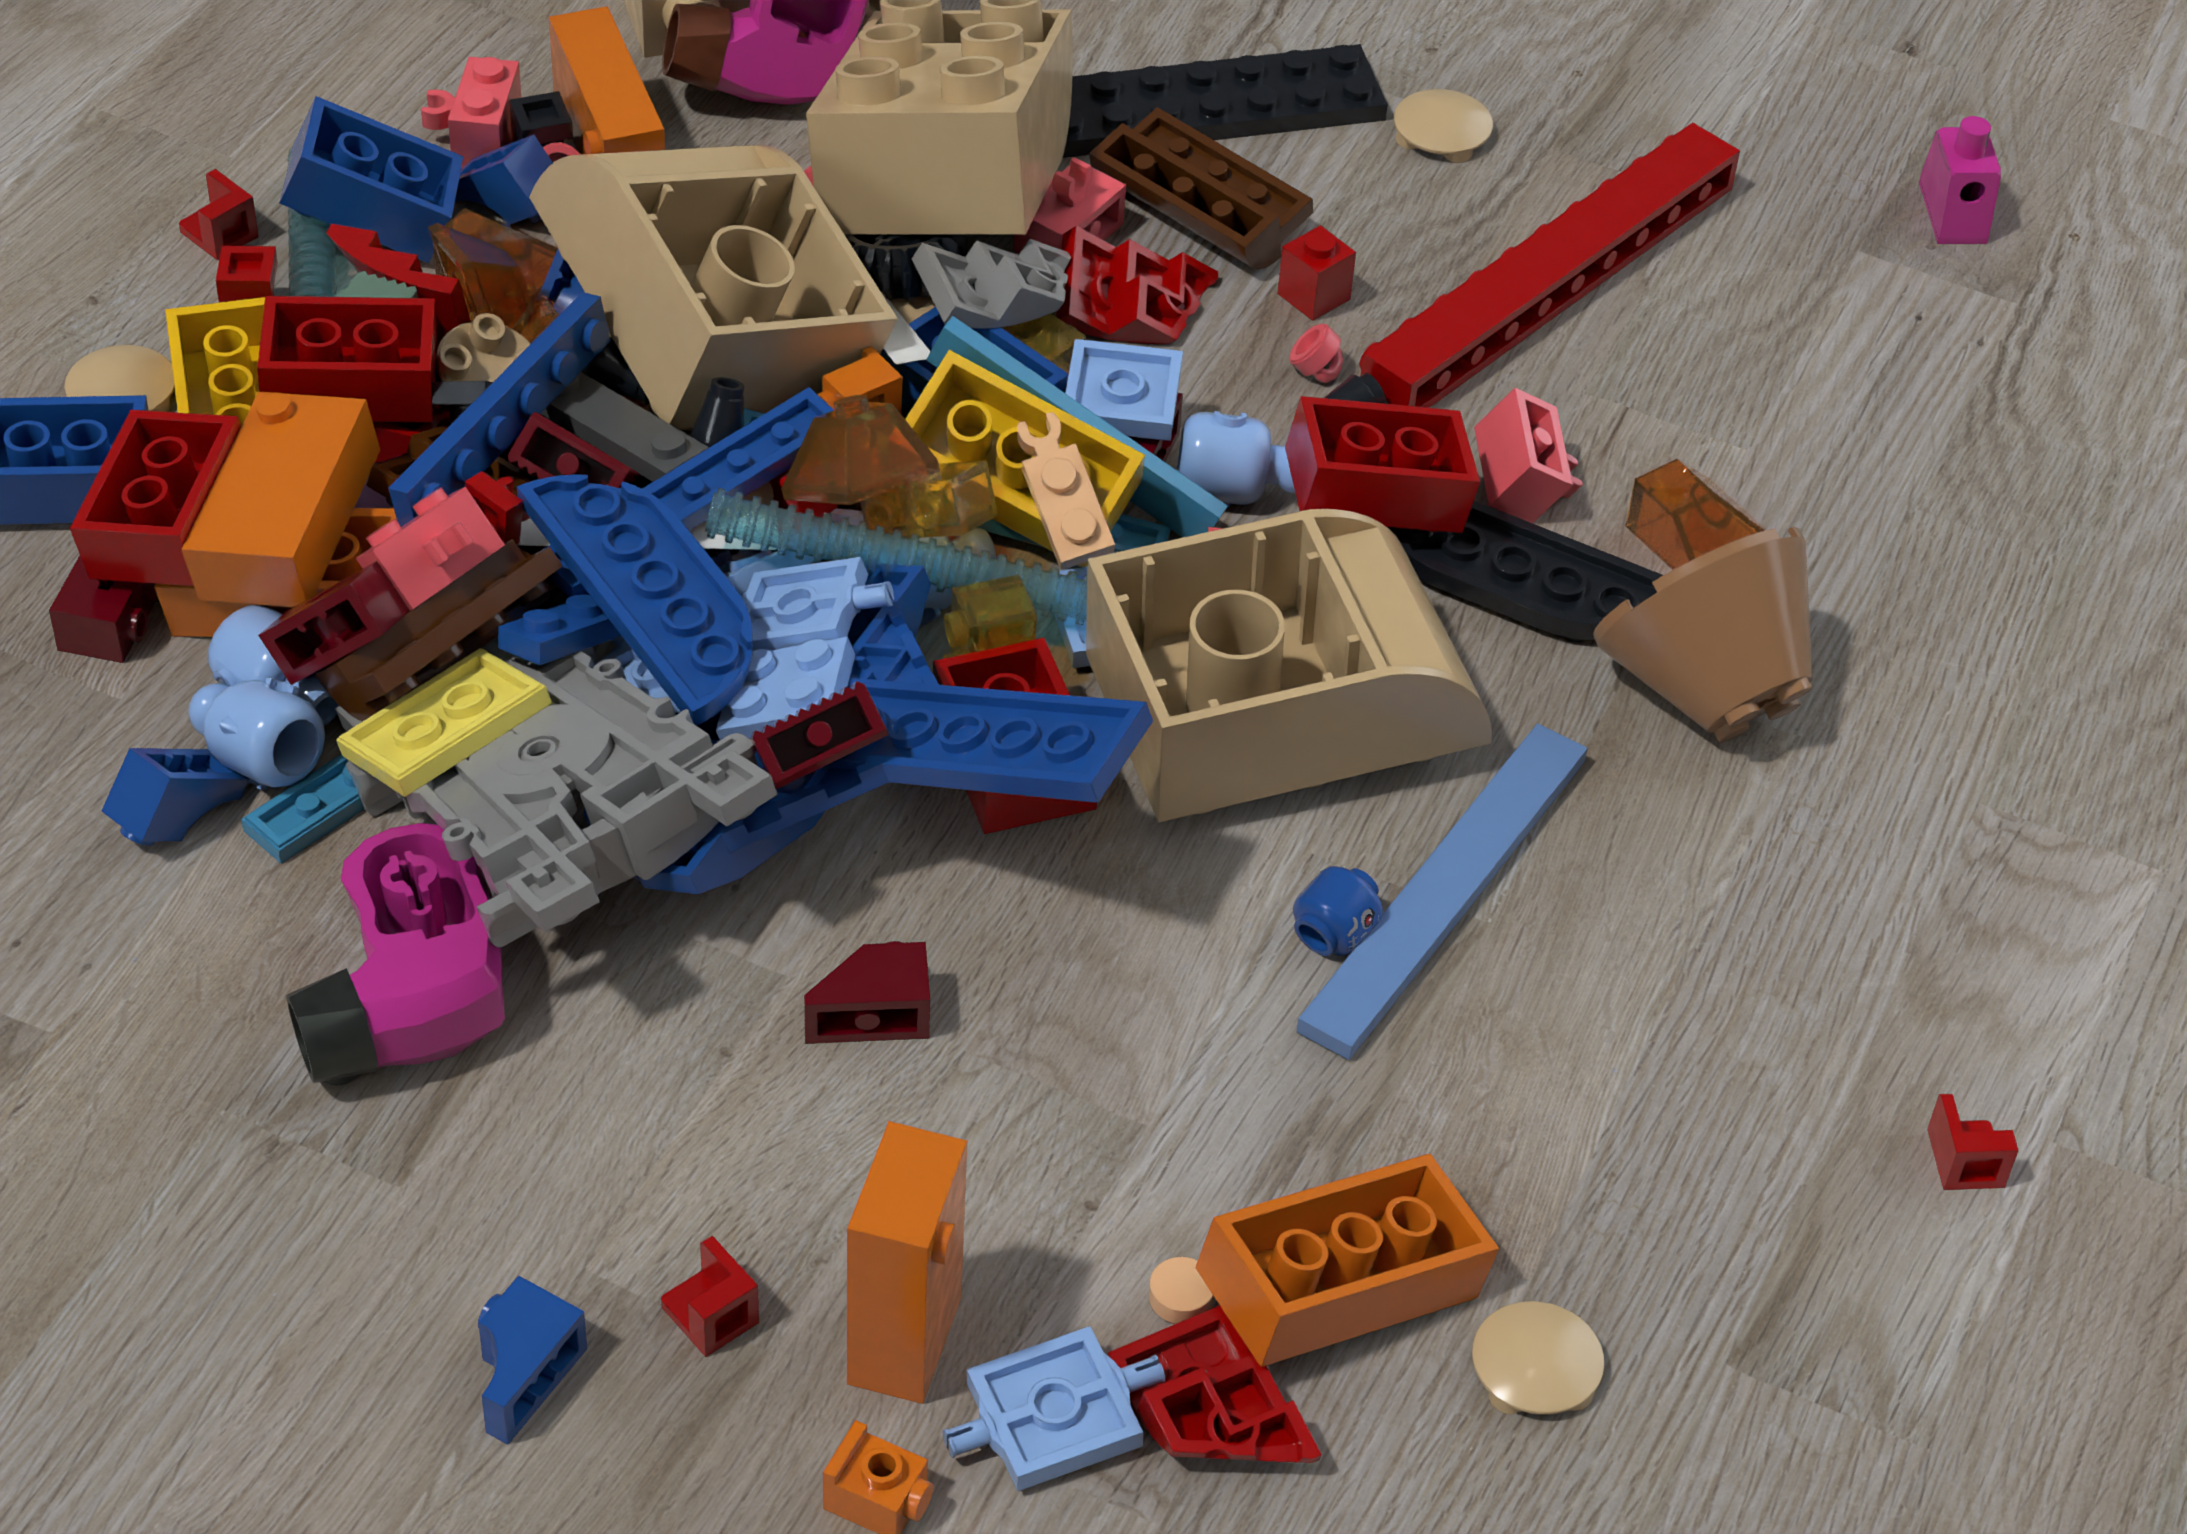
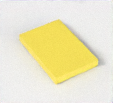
[336,648,552,797]

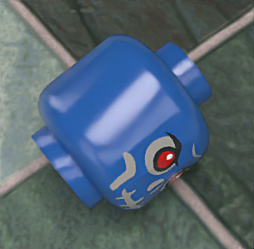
[1293,866,1383,956]

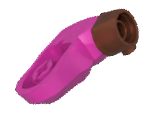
[662,0,869,105]

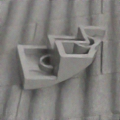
[912,239,1071,329]

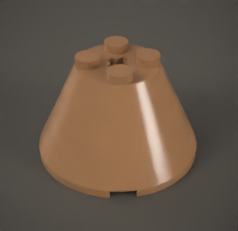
[1593,527,1812,743]

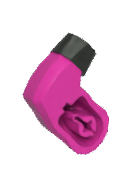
[286,823,505,1086]

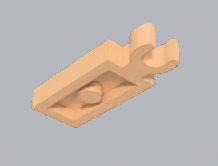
[1017,412,1115,570]

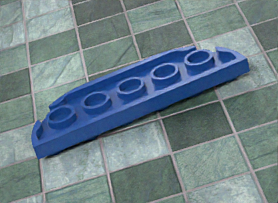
[517,475,753,726]

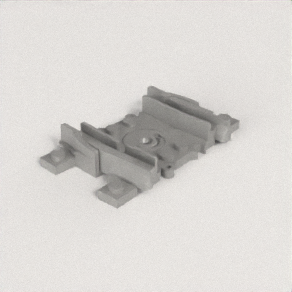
[336,636,777,947]

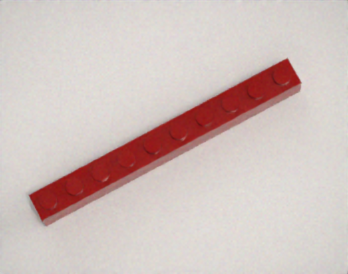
[1359,122,1740,408]

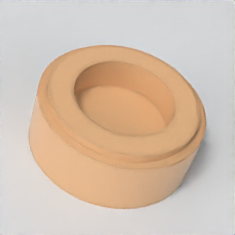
[1149,1257,1214,1324]

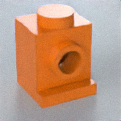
[817,346,903,439]
[823,1420,934,1534]

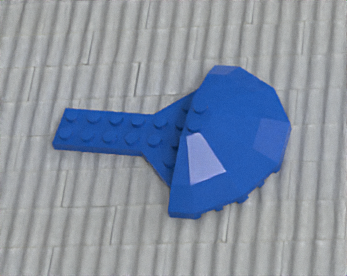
[584,563,1153,894]

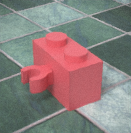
[421,57,522,169]
[1013,157,1126,254]
[1474,388,1583,523]
[356,487,505,611]

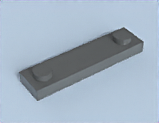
[541,372,709,482]

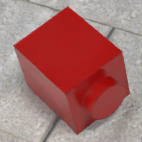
[1277,225,1356,321]

